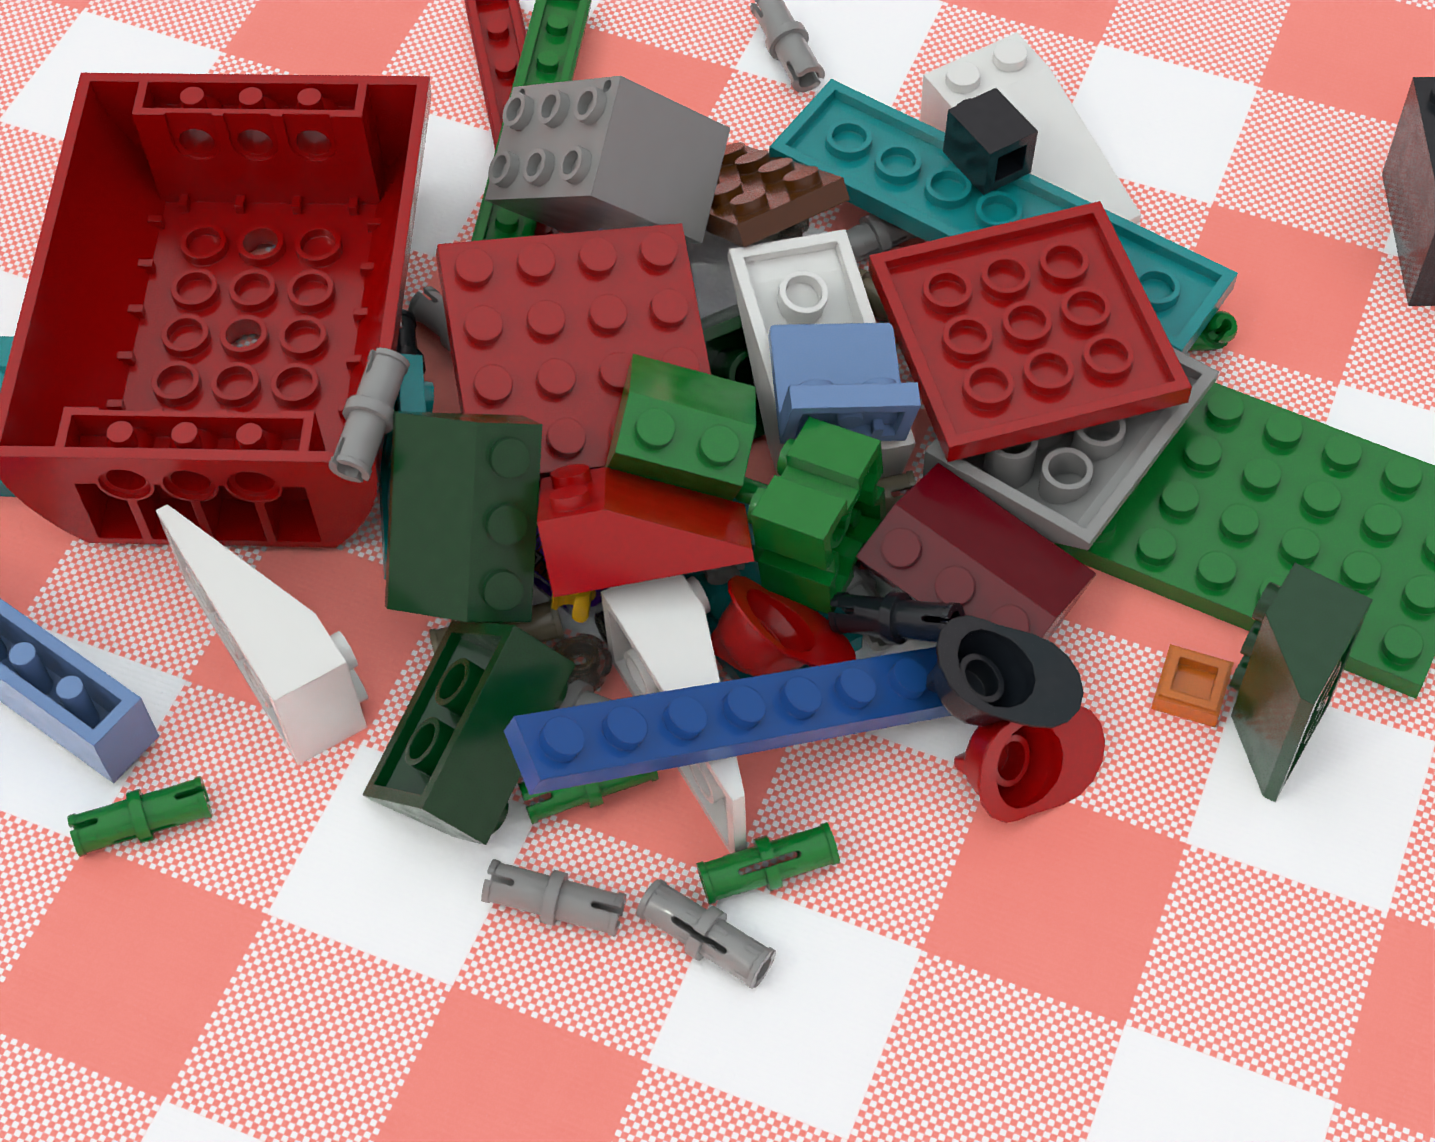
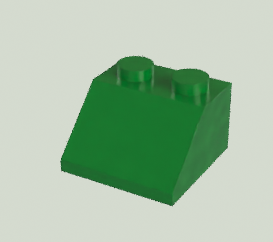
[605,354,756,501]

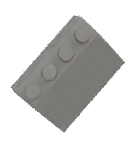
[922,348,1219,550]

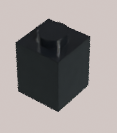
[943,88,1038,195]

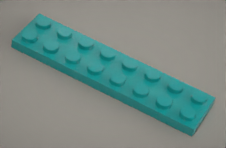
[769,78,1238,354]

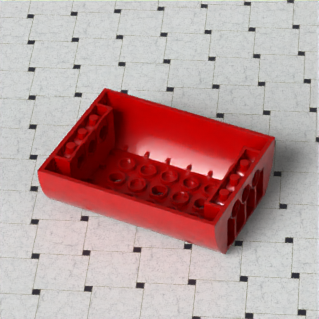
[0,72,432,548]

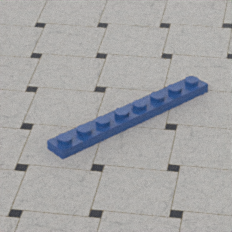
[504,647,952,795]

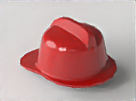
[710,575,856,677]
[954,706,1105,823]

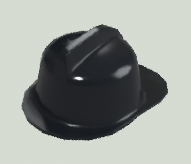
[926,615,1084,729]

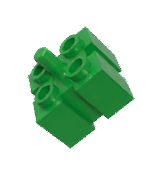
[735,417,886,614]

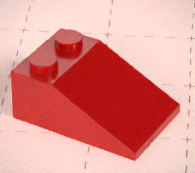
[537,464,754,598]

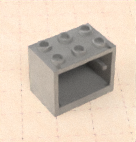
[485,76,730,244]

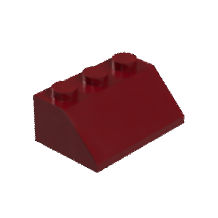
[856,463,1096,641]

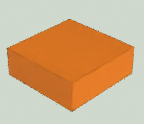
[1151,644,1234,728]

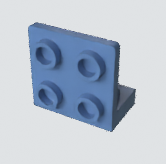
[768,323,921,444]

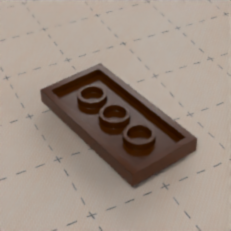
[705,142,850,248]

